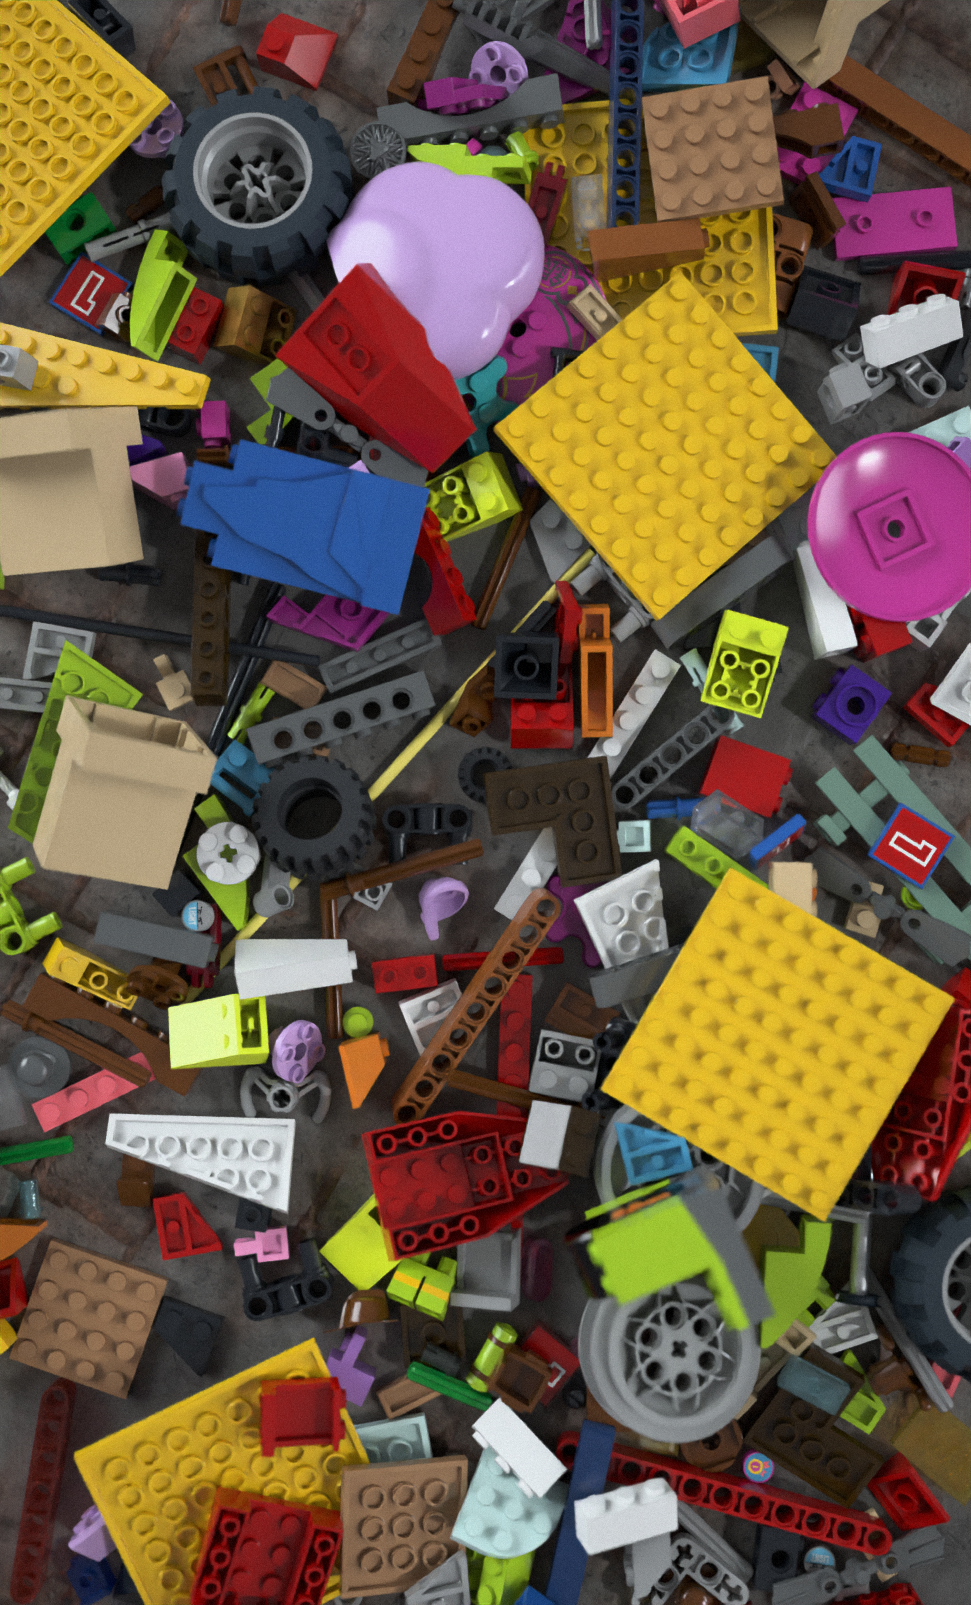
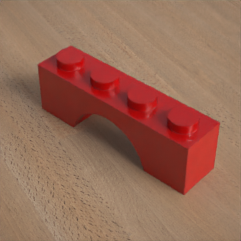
[414,507,477,636]

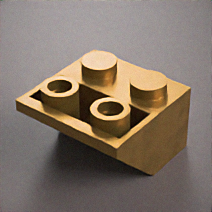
[214,285,297,366]

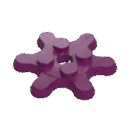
[545,874,612,968]

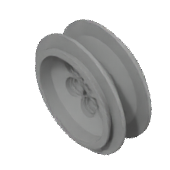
[578,1271,761,1443]

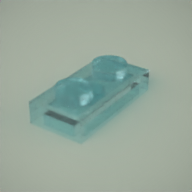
[777,1354,850,1416]

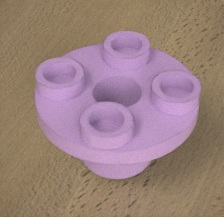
[469,41,528,104]
[129,99,185,158]
[268,1020,326,1084]

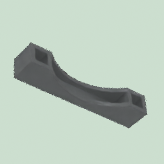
[377,73,565,155]

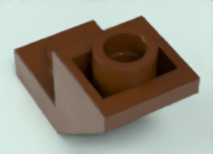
[450,664,498,737]

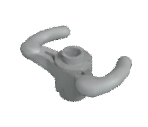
[240,1066,331,1123]

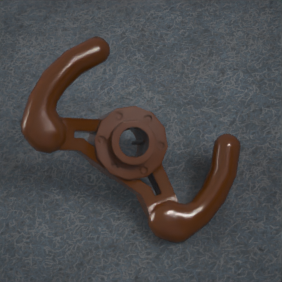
[865,1323,932,1412]

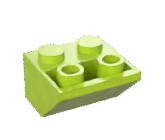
[466,1547,536,1605]

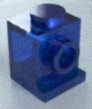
[66,1553,117,1605]

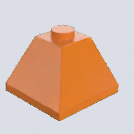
[339,1031,390,1109]

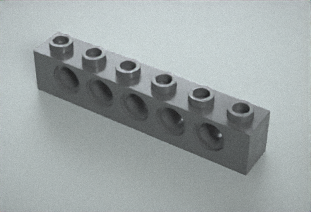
[246,670,436,769]

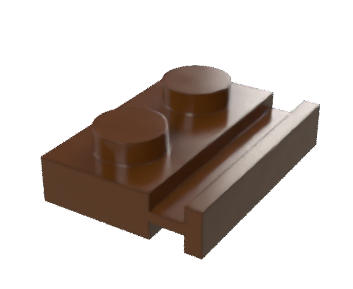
[788,171,846,250]
[544,981,620,1039]

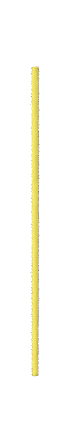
[180,548,596,1005]

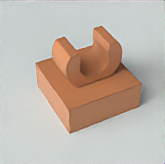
[767,58,801,100]

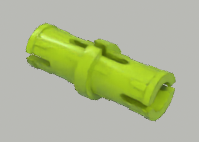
[227,682,275,745]

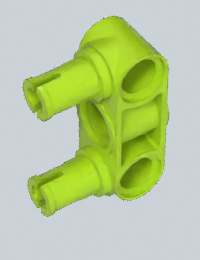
[0,857,63,955]

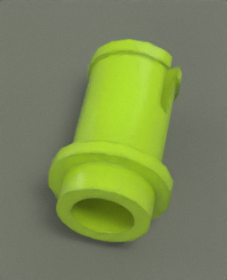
[505,131,539,172]

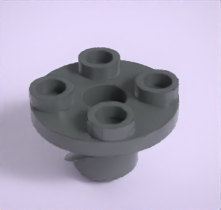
[8,1036,72,1098]

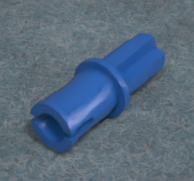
[646,796,708,820]

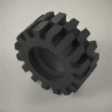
[458,747,512,803]

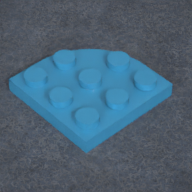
[642,5,741,92]

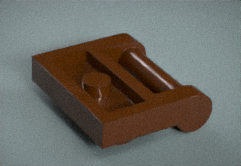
[193,46,259,106]

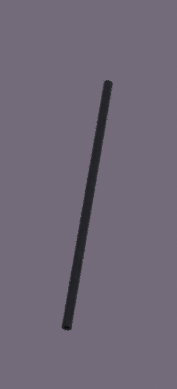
[0,604,320,668]

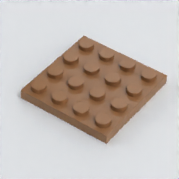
[642,76,784,222]
[9,1238,169,1400]
[339,1455,468,1599]

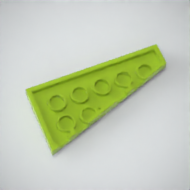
[8,640,143,844]

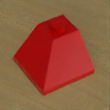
[256,13,338,91]

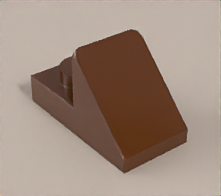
[116,1153,155,1207]

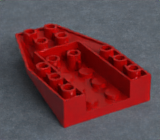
[275,263,476,473]
[871,1005,971,1202]
[361,1111,569,1261]
[190,1486,344,1605]

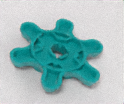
[455,355,519,458]

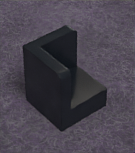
[152,869,205,917]

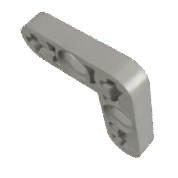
[631,1532,749,1605]

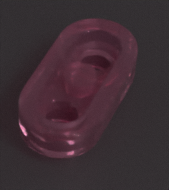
[521,1237,553,1302]

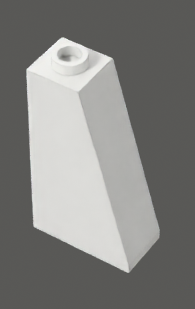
[793,540,858,660]
[235,939,358,999]

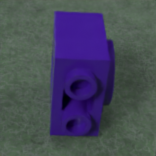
[810,664,892,745]

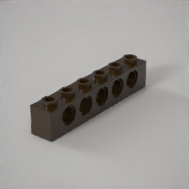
[190,529,232,706]

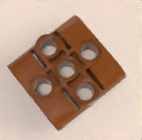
[772,213,814,319]

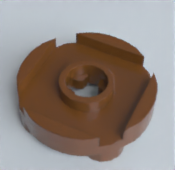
[679,1418,742,1472]

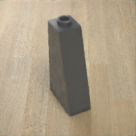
[93,909,219,968]

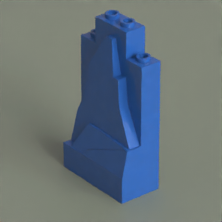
[177,439,430,615]

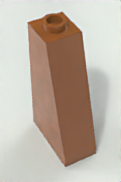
[587,218,710,283]

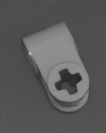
[887,353,946,408]

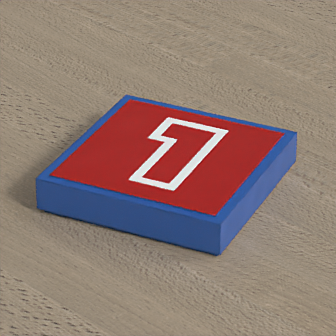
[49,251,134,337]
[867,803,955,889]
[748,814,807,871]

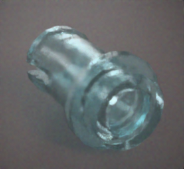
[18,1179,44,1220]

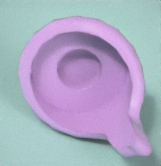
[418,877,469,941]

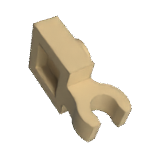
[153,654,193,711]
[843,881,884,938]

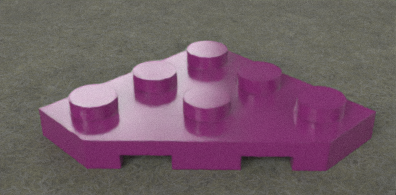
[544,0,632,104]

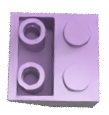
[68,1504,117,1562]

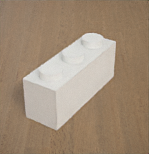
[860,294,963,368]
[472,1397,567,1499]
[575,1477,678,1555]

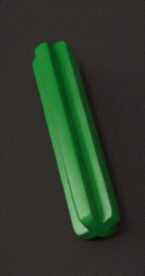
[0,1136,74,1166]
[407,1361,492,1412]

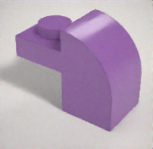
[327,1325,377,1406]

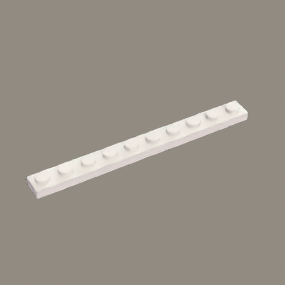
[494,649,681,920]

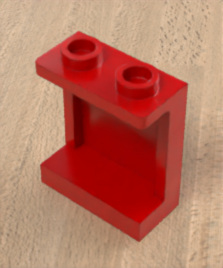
[697,735,793,819]
[259,1376,347,1458]

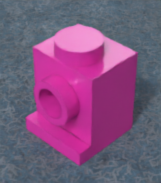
[196,400,231,449]

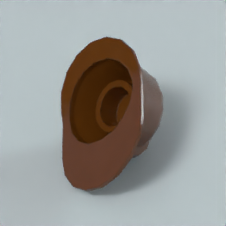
[323,1289,398,1333]

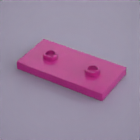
[832,187,958,261]

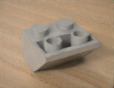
[528,1029,601,1102]
[623,1532,672,1599]

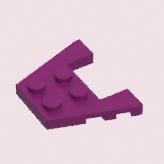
[266,594,390,653]

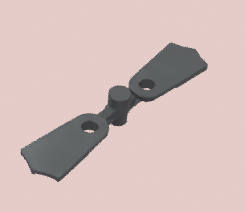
[266,368,428,488]
[804,847,971,967]
[771,1525,945,1605]

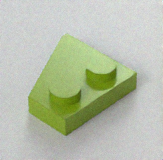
[840,1348,886,1434]

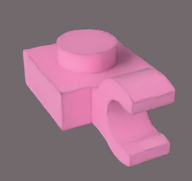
[234,1225,290,1262]

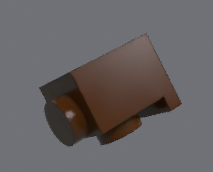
[95,291,133,343]

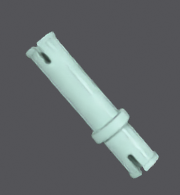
[679,648,744,736]

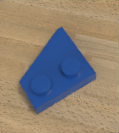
[819,136,882,203]

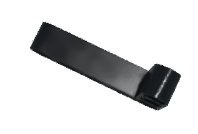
[835,1141,921,1216]

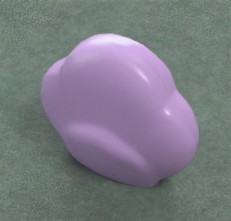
[326,162,544,380]

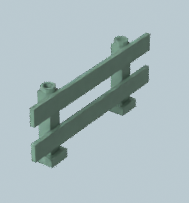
[812,735,971,965]

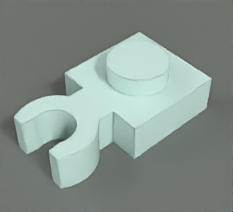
[616,820,652,853]

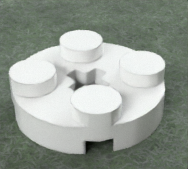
[197,822,261,884]

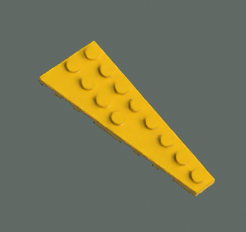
[0,322,211,410]

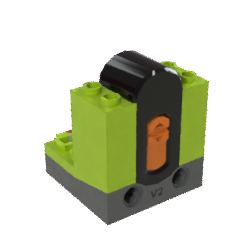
[563,1161,775,1332]

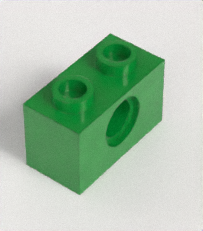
[45,192,117,266]

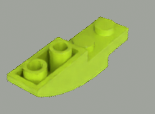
[407,143,532,184]

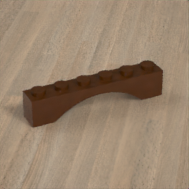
[387,0,467,109]
[773,102,845,159]
[22,972,204,1097]

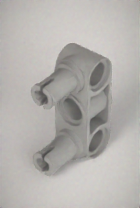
[570,553,654,643]

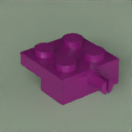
[418,77,508,116]

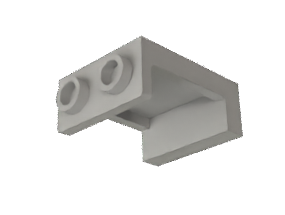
[450,1223,521,1312]

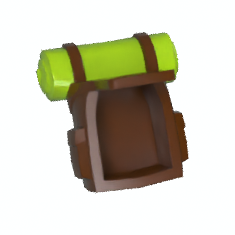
[465,1322,553,1413]

